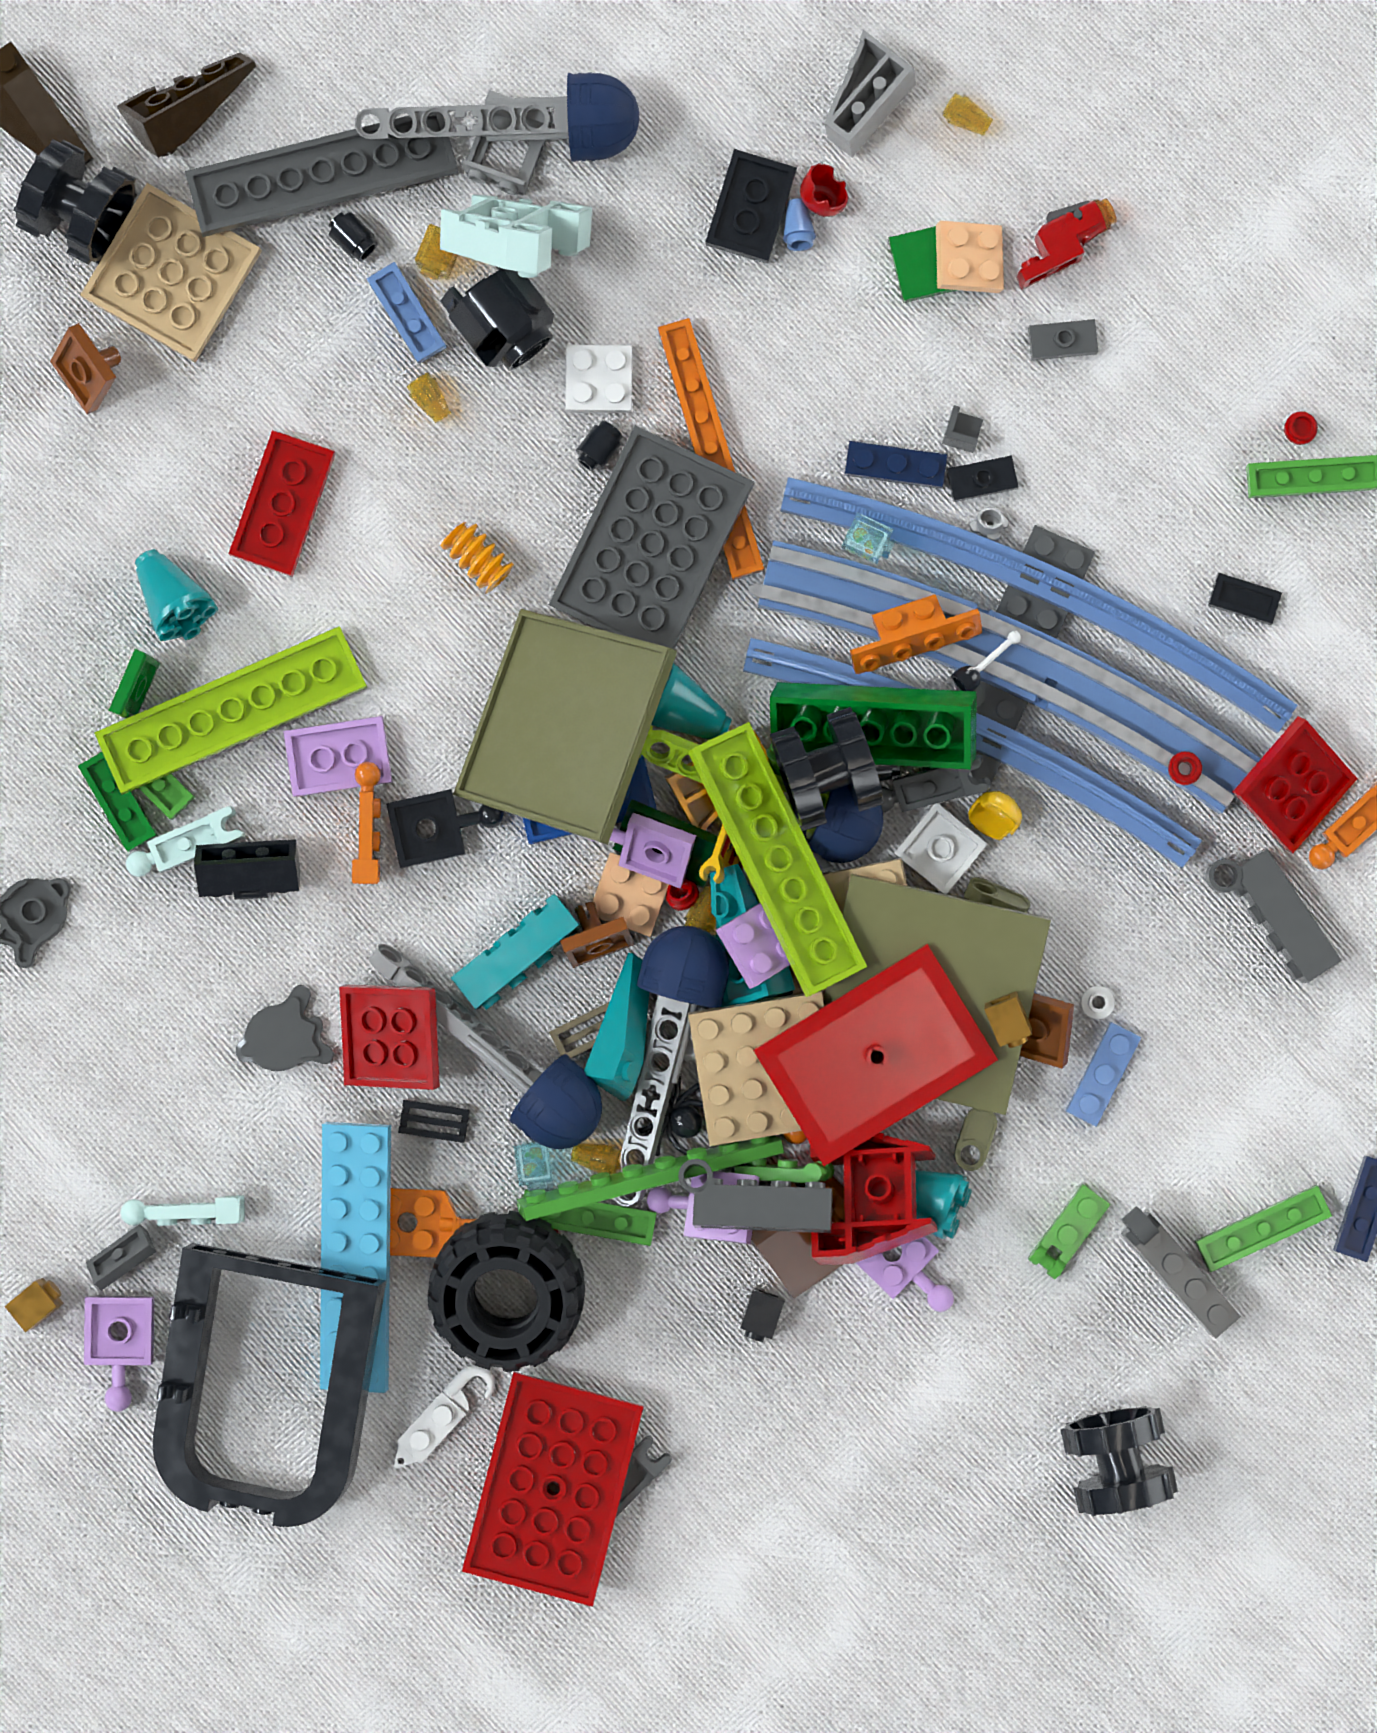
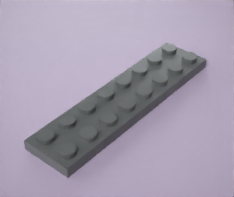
[185,112,458,237]

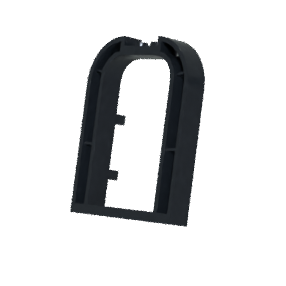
[153,1243,386,1527]

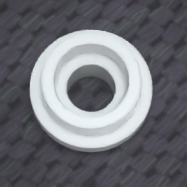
[1081,986,1115,1019]

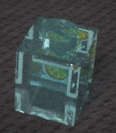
[841,512,896,565]
[514,1142,554,1191]

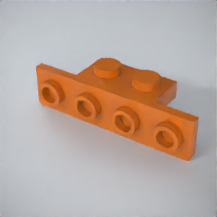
[850,594,982,674]

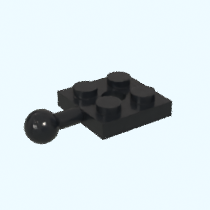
[386,789,504,869]

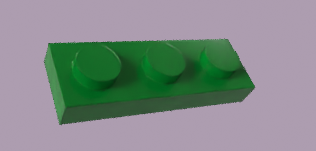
[78,752,158,852]

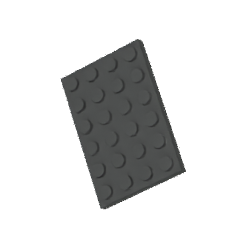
[548,425,755,649]

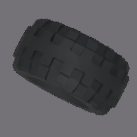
[427,1211,586,1372]

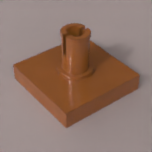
[50,323,121,414]
[560,902,635,968]
[1020,993,1074,1069]

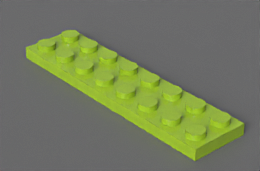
[94,626,367,795]
[688,722,867,997]

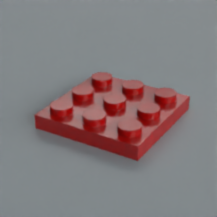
[1233,716,1358,854]
[339,984,440,1090]

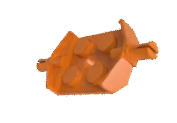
[390,1188,476,1257]

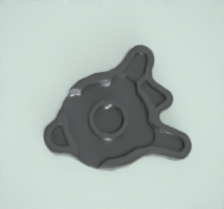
[0,878,71,968]
[236,985,334,1071]

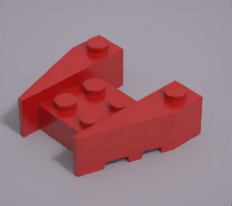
[810,1133,938,1265]

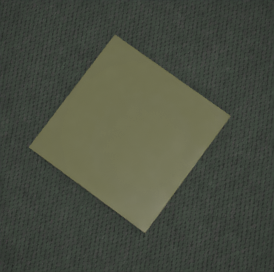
[453,609,677,845]
[823,874,1051,1115]

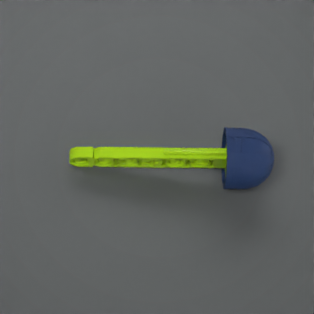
[639,726,884,863]

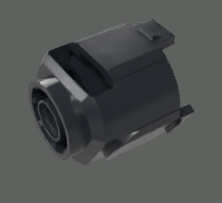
[440,266,554,371]

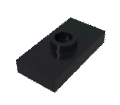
[946,455,1019,503]

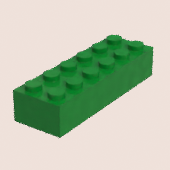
[770,682,977,770]

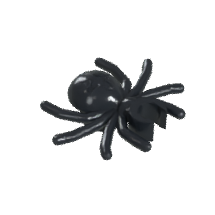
[638,1074,703,1156]

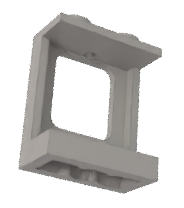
[462,90,553,195]

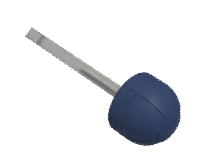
[355,72,639,162]
[614,926,729,1206]
[369,944,602,1149]

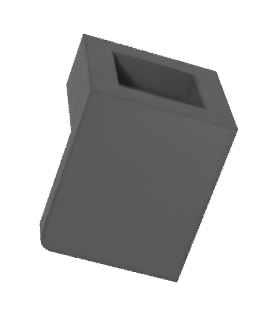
[942,405,983,453]

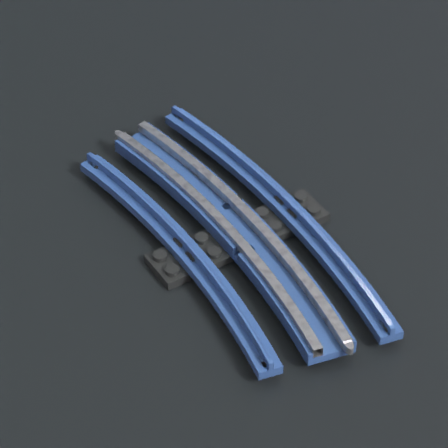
[743,477,1298,868]

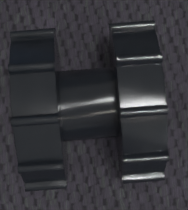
[13,139,137,265]
[770,707,884,831]
[1060,1406,1178,1516]

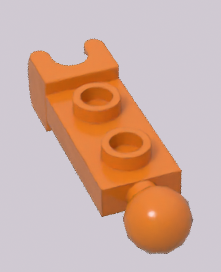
[352,761,381,884]
[1309,781,1377,870]

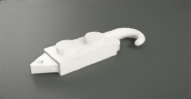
[394,1365,496,1469]

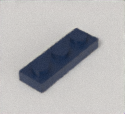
[844,441,947,489]
[1333,1155,1377,1262]

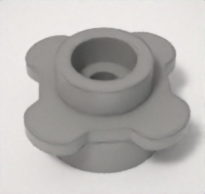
[970,507,1009,541]

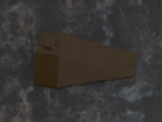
[0,41,94,165]
[117,52,256,158]

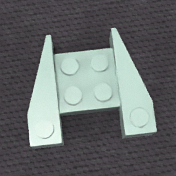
[440,194,592,278]

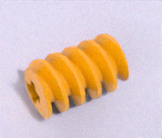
[440,522,514,594]

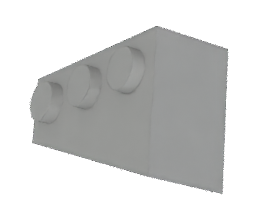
[824,30,916,158]

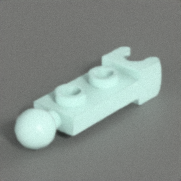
[126,806,245,877]
[120,1195,245,1226]

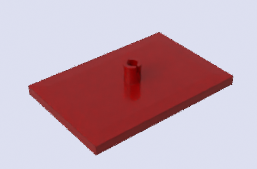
[753,944,998,1166]
[462,1371,644,1607]

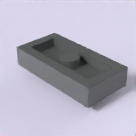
[1028,319,1098,361]
[86,1224,156,1291]

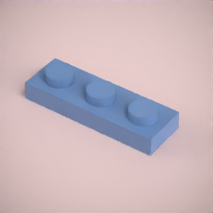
[366,262,447,365]
[1065,1022,1142,1127]

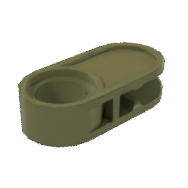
[964,877,1031,913]
[953,1108,997,1171]

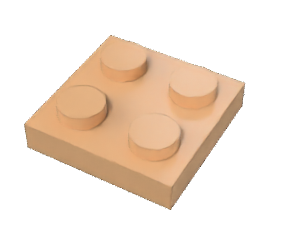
[936,220,1004,293]
[588,852,669,937]

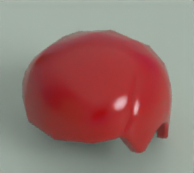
[800,163,849,217]

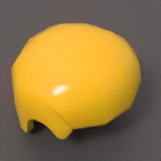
[968,791,1022,840]

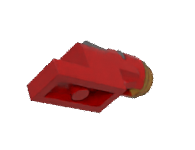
[1016,198,1117,290]

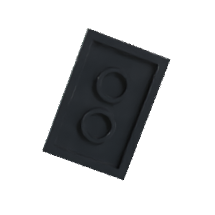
[705,149,797,264]

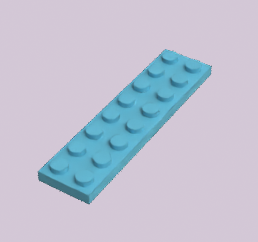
[320,1122,391,1393]

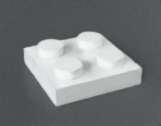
[565,345,632,413]
[894,803,987,895]

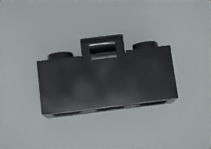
[194,839,300,900]

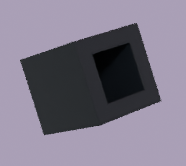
[740,1287,785,1342]

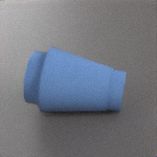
[783,198,816,251]

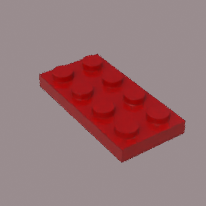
[228,430,336,577]

